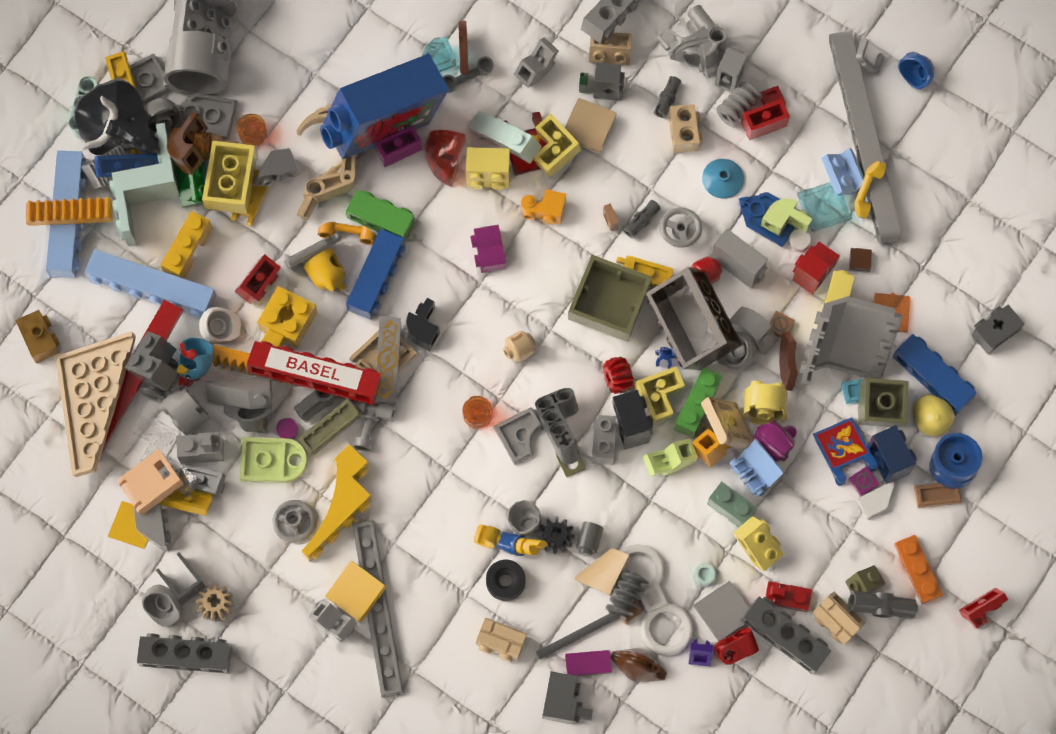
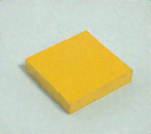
[325,561,387,623]

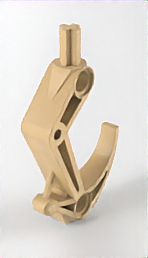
[296,104,356,220]

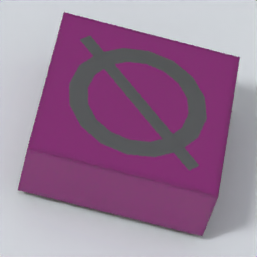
[848,466,879,497]

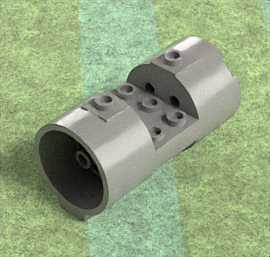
[163,0,238,96]

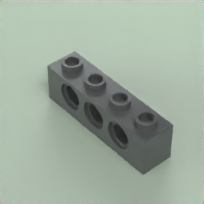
[740,596,831,674]
[136,633,232,674]

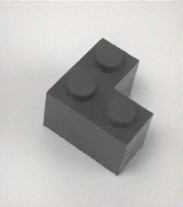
[125,331,178,392]

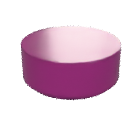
[276,418,299,440]

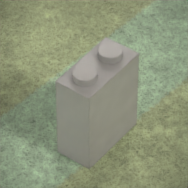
[711,229,768,288]

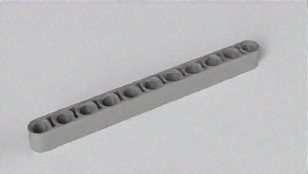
[829,30,901,244]

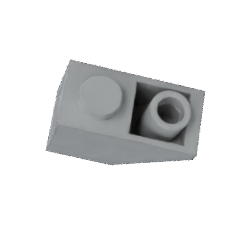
[253,148,298,187]
[134,503,171,552]

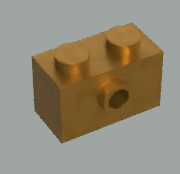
[15,310,60,363]

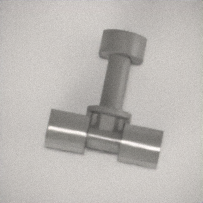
[352,400,395,451]

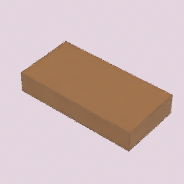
[914,483,962,509]

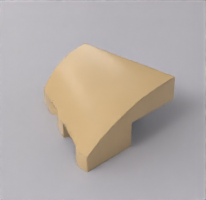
[574,548,632,596]

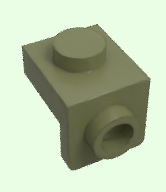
[845,565,886,593]

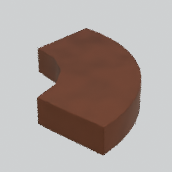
[458,21,469,75]
[779,332,798,391]

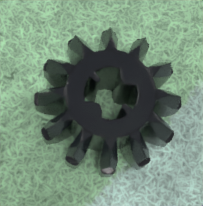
[537,516,575,555]

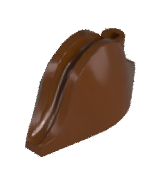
[611,648,667,682]

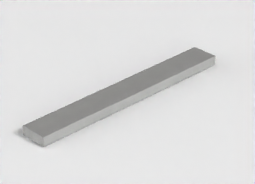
[352,520,404,698]

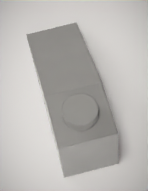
[205,376,273,409]

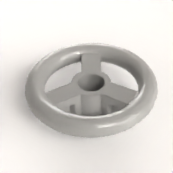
[660,207,702,248]
[272,500,316,543]

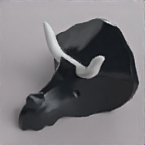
[74,78,160,155]

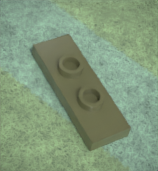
[298,399,363,457]

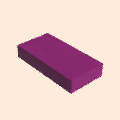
[565,650,612,676]

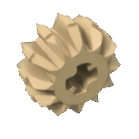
[196,583,235,622]

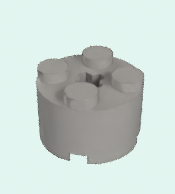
[159,385,210,435]

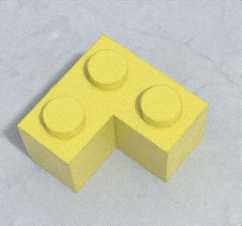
[534,114,581,178]
[633,366,685,425]

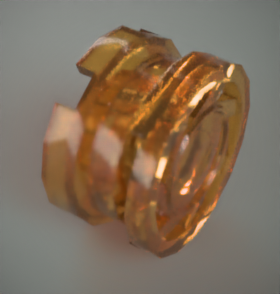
[236,113,267,146]
[462,396,493,429]

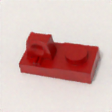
[765,581,812,612]
[959,588,1008,629]

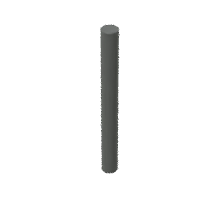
[536,613,618,660]

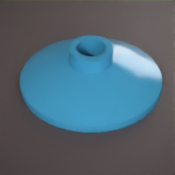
[702,159,744,199]

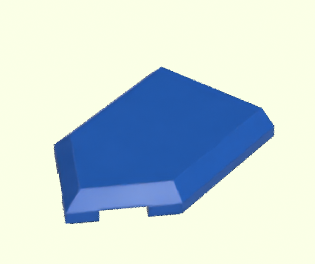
[738,192,799,248]

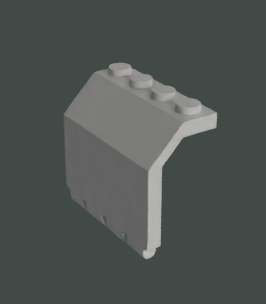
[799,296,903,385]

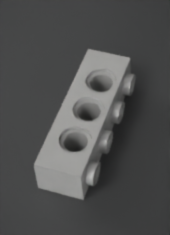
[580,0,644,43]

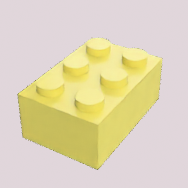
[202,141,257,214]

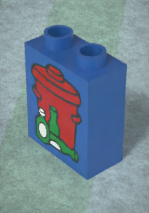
[320,53,449,160]

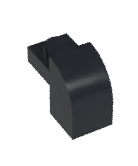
[406,298,440,351]

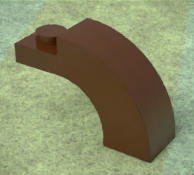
[167,113,208,175]

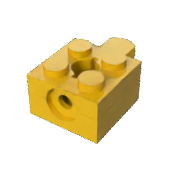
[257,286,318,348]

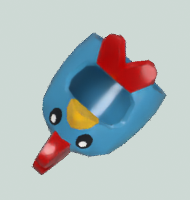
[176,337,214,387]

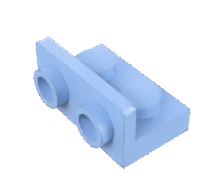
[821,148,864,195]

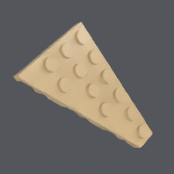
[56,331,136,478]

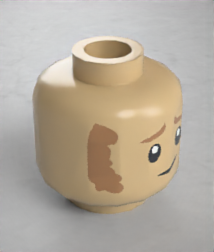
[503,331,536,363]

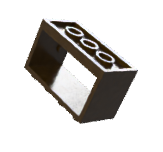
[646,267,742,371]

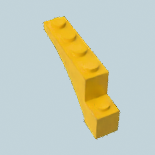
[301,444,372,562]

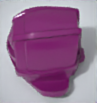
[753,420,797,462]

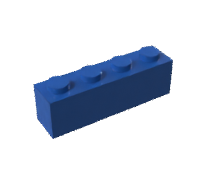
[346,229,406,320]
[892,334,977,416]

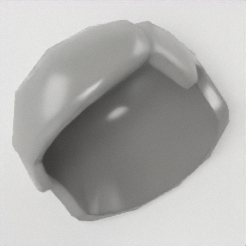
[507,500,542,536]

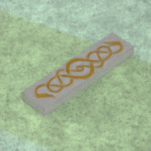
[375,316,401,404]

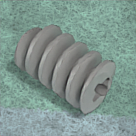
[716,82,763,127]

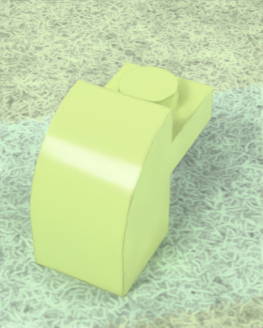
[761,198,812,236]
[643,439,698,477]

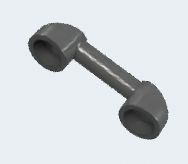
[443,56,494,93]

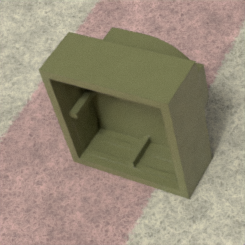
[568,255,652,342]

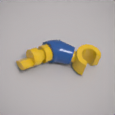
[474,524,548,556]

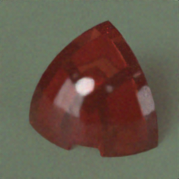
[425,130,466,187]

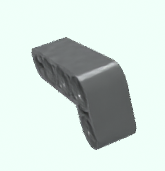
[535,388,580,464]

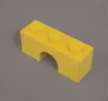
[161,211,213,279]

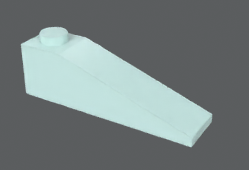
[467,110,542,163]

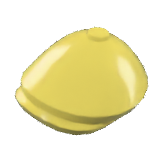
[913,395,954,436]

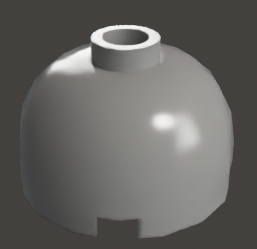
[144,98,184,136]

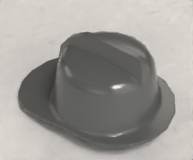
[224,405,272,433]

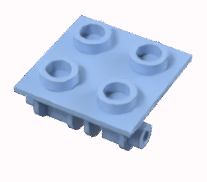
[730,439,784,497]

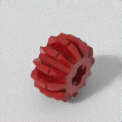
[602,356,634,394]

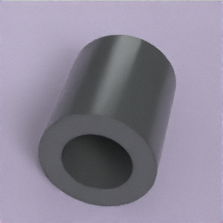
[575,521,604,557]

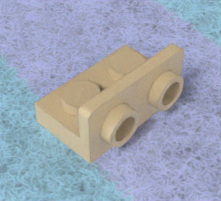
[589,32,632,65]

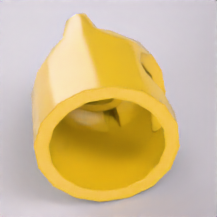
[303,248,346,292]

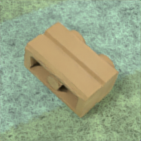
[812,591,866,645]
[475,617,527,663]

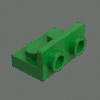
[175,163,205,207]

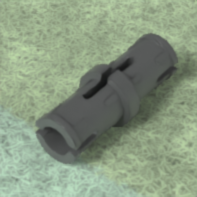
[653,76,682,118]
[623,200,661,239]

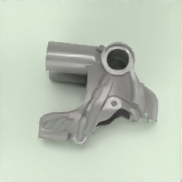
[656,5,727,79]

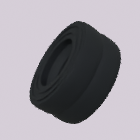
[486,559,526,601]

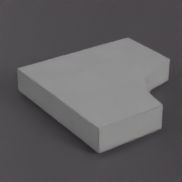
[493,407,542,465]

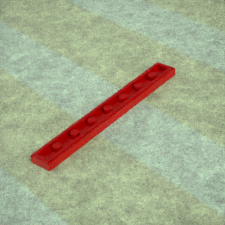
[101,299,184,455]

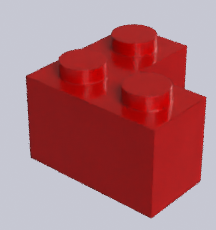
[792,242,840,295]

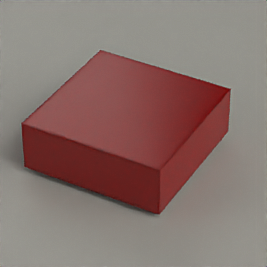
[760,85,786,106]

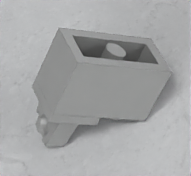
[176,432,224,464]

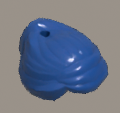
[898,51,935,90]

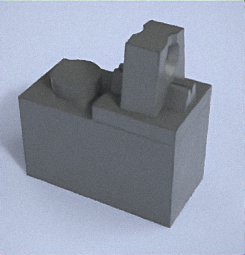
[542,671,593,725]

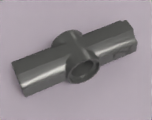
[294,390,339,423]
[848,591,918,619]

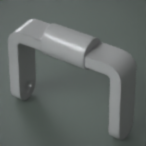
[856,38,885,73]

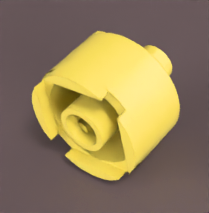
[743,381,788,425]

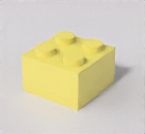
[466,147,510,190]

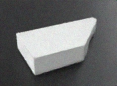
[856,481,894,519]

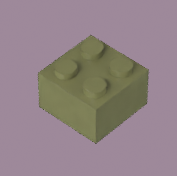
[858,378,909,428]

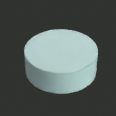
[694,563,716,587]

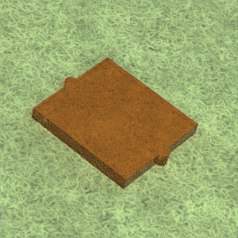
[874,292,910,333]

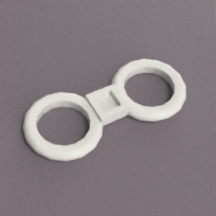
[619,544,694,656]

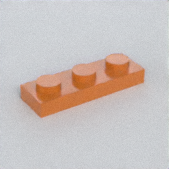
[894,535,943,605]

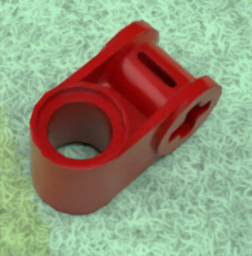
[713,628,759,665]

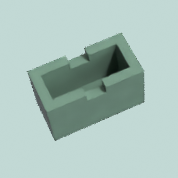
[707,481,757,528]

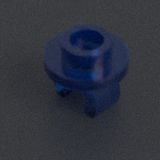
[655,347,676,369]

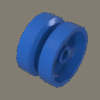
[929,433,983,489]

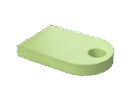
[240,437,307,483]

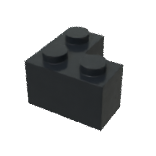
[612,390,654,450]

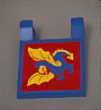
[813,417,878,486]

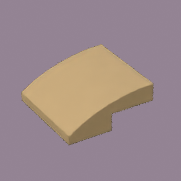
[565,97,617,154]

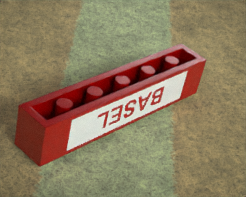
[247,341,381,405]

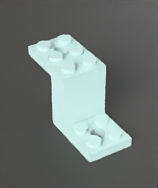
[109,123,179,246]

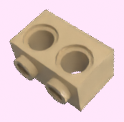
[669,104,703,153]

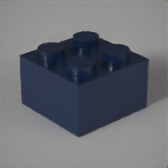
[867,425,917,484]

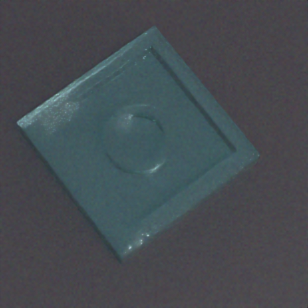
[797,182,852,232]

